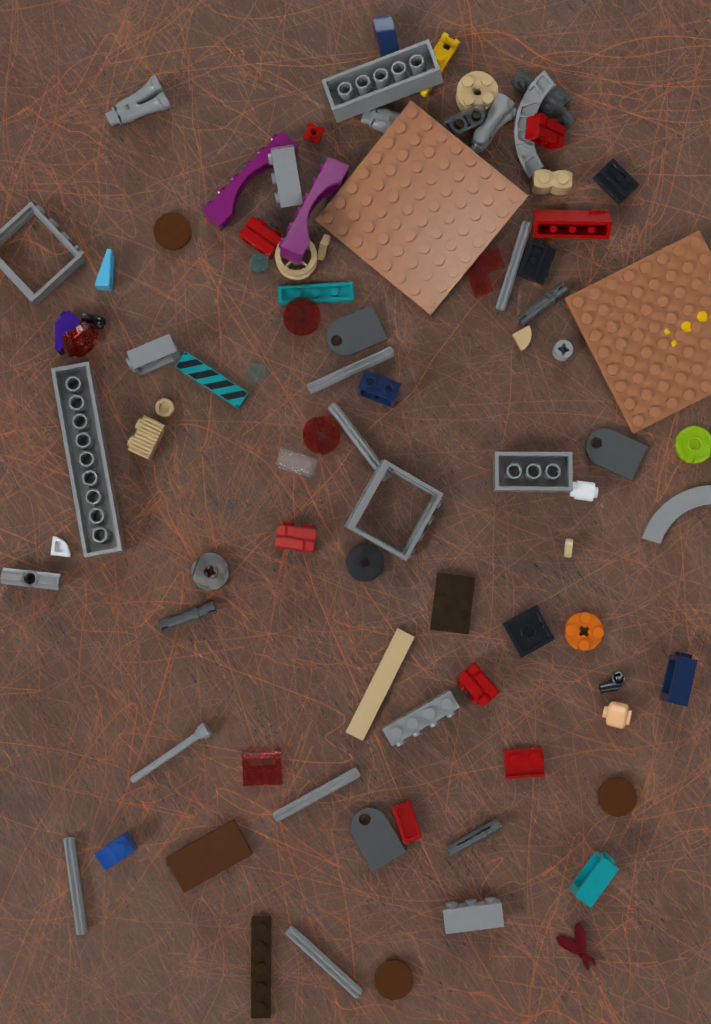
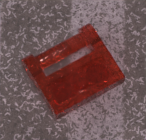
[242,749,282,786]

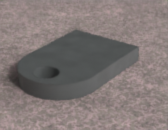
[326,305,387,357]
[585,428,648,481]
[350,807,406,872]

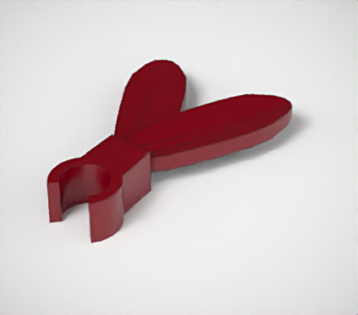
[556,923,596,971]

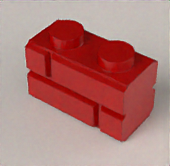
[525,113,566,150]
[239,217,282,260]
[275,521,317,553]
[456,662,500,707]

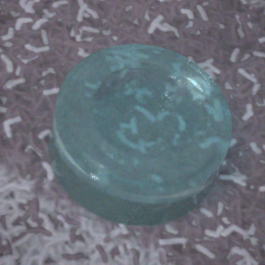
[250,253,269,273]
[247,363,266,382]

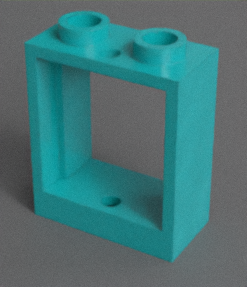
[569,850,619,908]

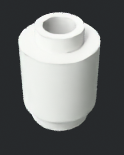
[569,480,598,502]

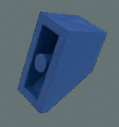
[95,831,138,870]

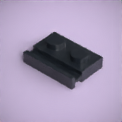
[593,158,640,205]
[517,240,557,286]

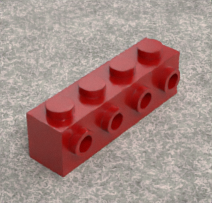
[532,209,612,239]

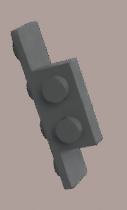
[512,69,576,132]

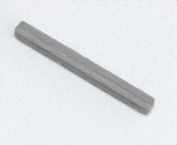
[496,221,532,311]
[307,347,395,394]
[328,402,391,482]
[273,768,360,822]
[63,837,88,935]
[285,925,363,998]

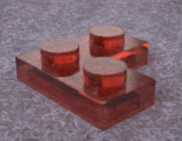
[466,248,505,298]

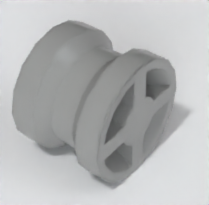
[552,340,573,361]

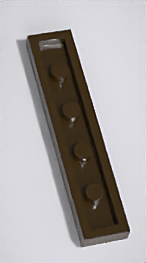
[251,916,271,1018]

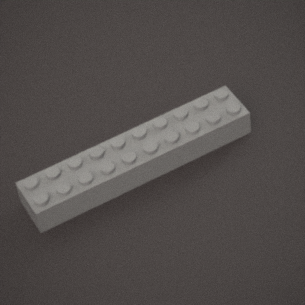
[51,361,126,559]

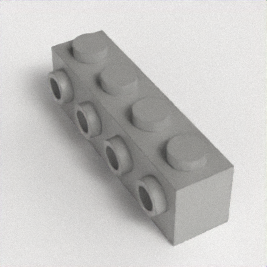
[382,689,460,747]

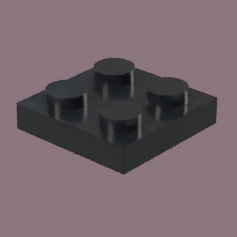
[502,605,555,658]

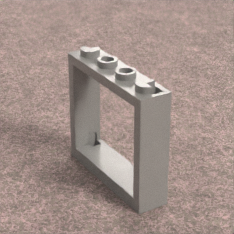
[0,202,86,306]
[344,459,444,561]

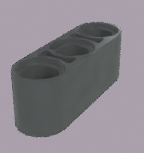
[438,104,487,136]

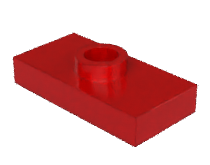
[391,799,422,844]

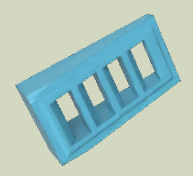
[95,249,115,291]

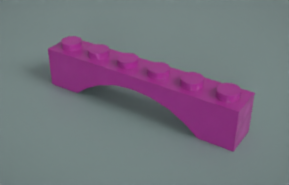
[203,131,299,231]
[278,157,349,265]

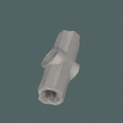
[0,567,62,590]

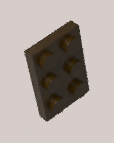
[430,572,475,634]

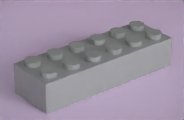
[322,39,443,123]

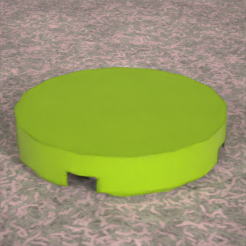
[674,426,711,464]

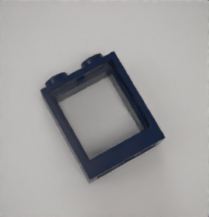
[358,370,401,408]
[659,652,698,707]

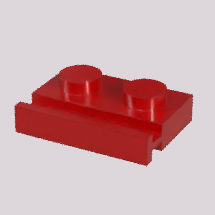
[503,747,545,779]

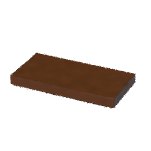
[165,819,253,893]

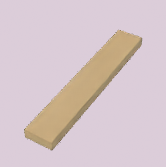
[346,628,414,741]

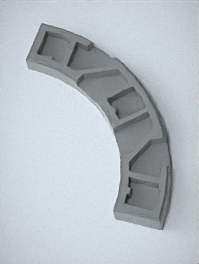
[514,70,556,179]
[641,485,711,544]

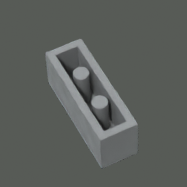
[268,144,303,208]
[442,897,504,934]

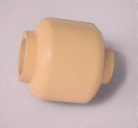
[602,701,632,729]

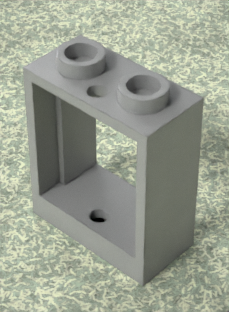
[126,334,181,376]

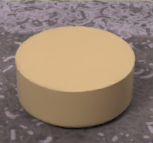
[155,398,175,418]
[564,538,573,558]

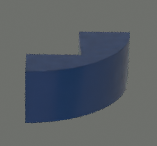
[372,14,399,57]

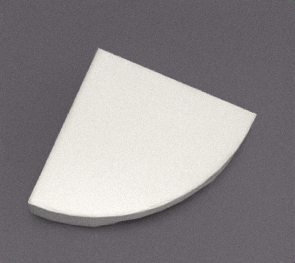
[51,536,71,557]

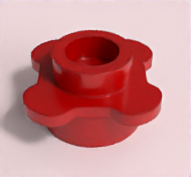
[303,123,325,144]

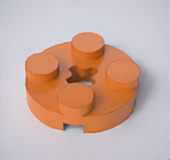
[564,612,604,651]

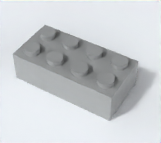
[493,452,573,493]

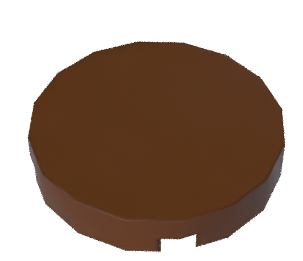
[153,212,192,251]
[598,777,637,817]
[374,959,413,1000]

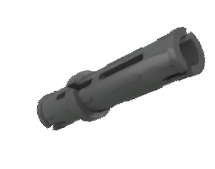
[517,282,569,327]
[158,601,217,632]
[446,817,503,857]

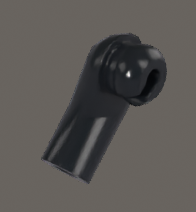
[81,312,106,330]
[599,671,625,694]

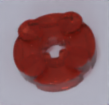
[283,298,321,336]
[62,321,99,358]
[303,416,341,455]

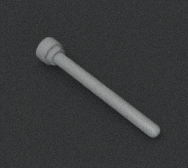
[130,722,212,783]

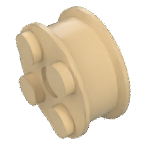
[456,71,498,118]
[275,237,317,280]

